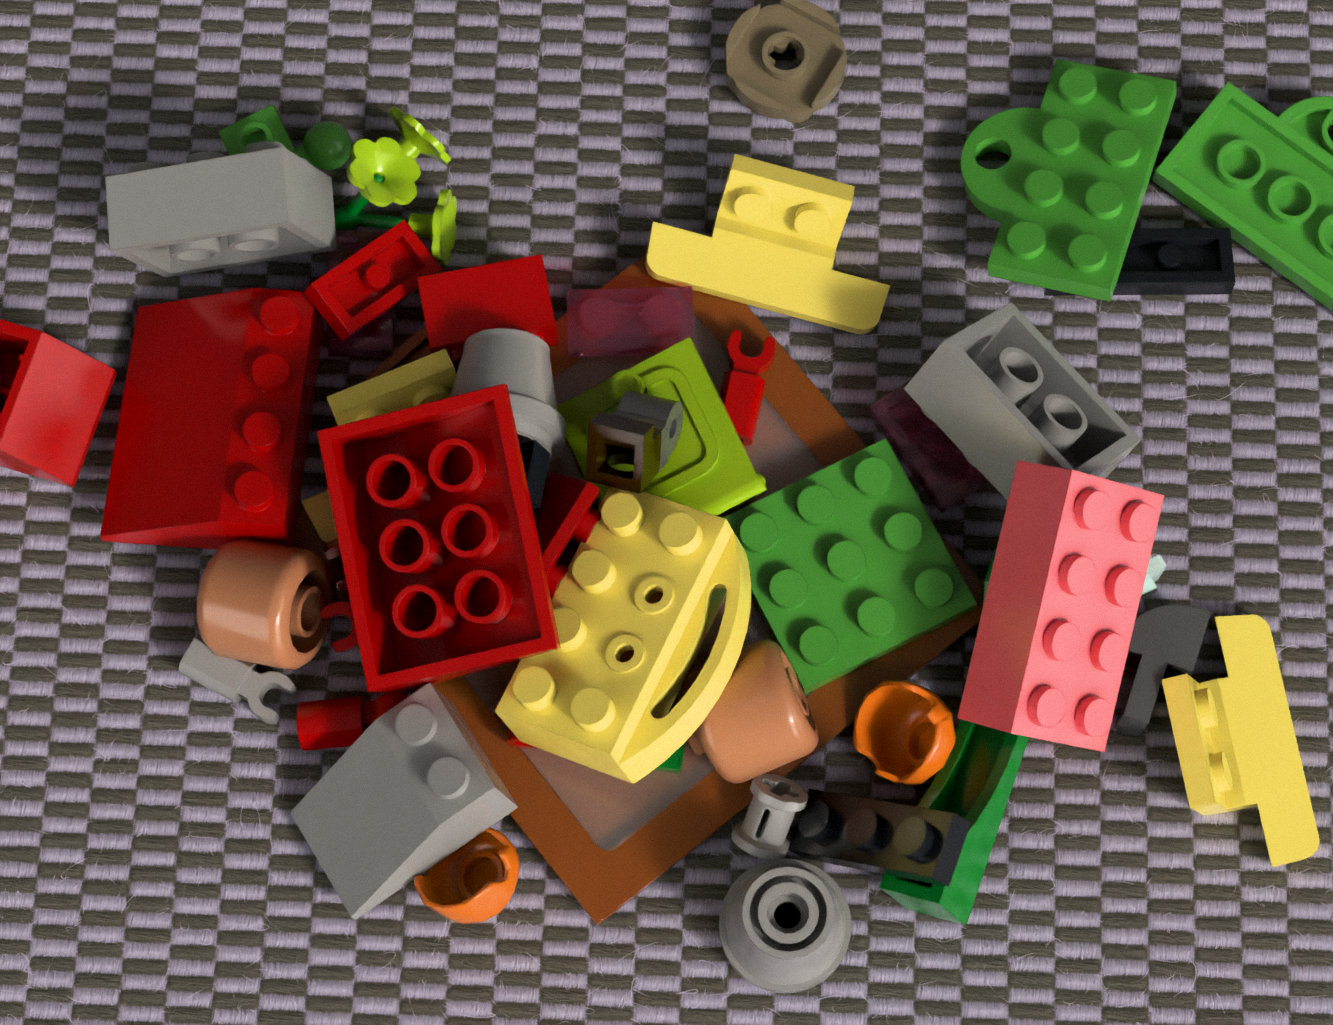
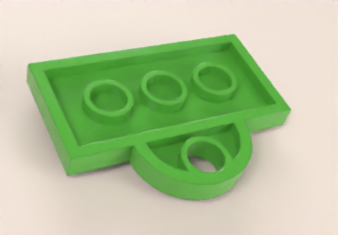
[961,59,1177,302]
[1152,82,1333,311]

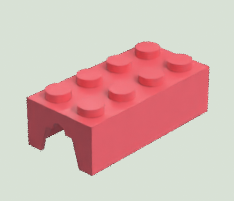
[957,460,1164,752]

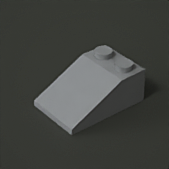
[290,682,518,920]

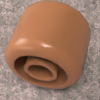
[197,539,334,670]
[683,639,819,784]

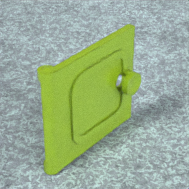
[557,336,767,516]

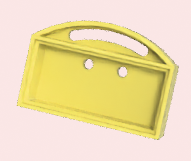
[495,486,751,784]

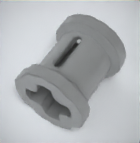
[731,773,809,860]

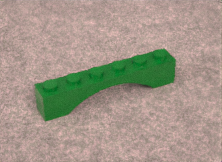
[879,540,1029,926]

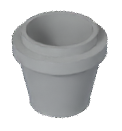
[450,328,566,462]
[719,858,852,993]

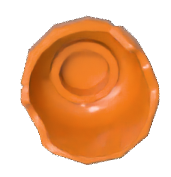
[853,680,956,785]
[414,827,520,924]

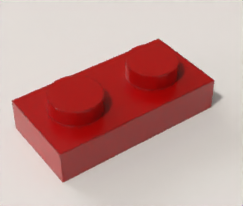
[304,219,443,342]

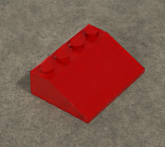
[100,288,324,550]
[317,384,561,692]

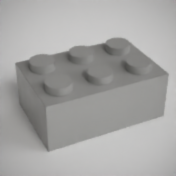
[105,141,337,278]
[904,302,1141,502]

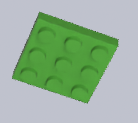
[723,438,977,695]

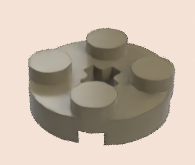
[725,0,847,123]

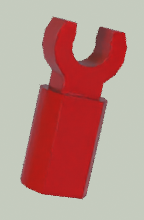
[719,330,775,446]
[296,692,408,751]

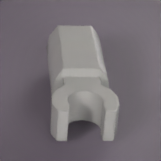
[178,634,297,725]

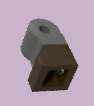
[586,390,683,494]

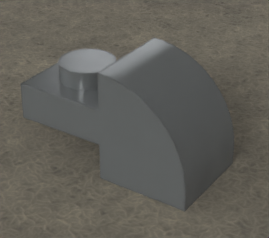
[1114,604,1211,737]

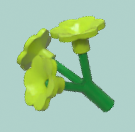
[334,106,457,267]

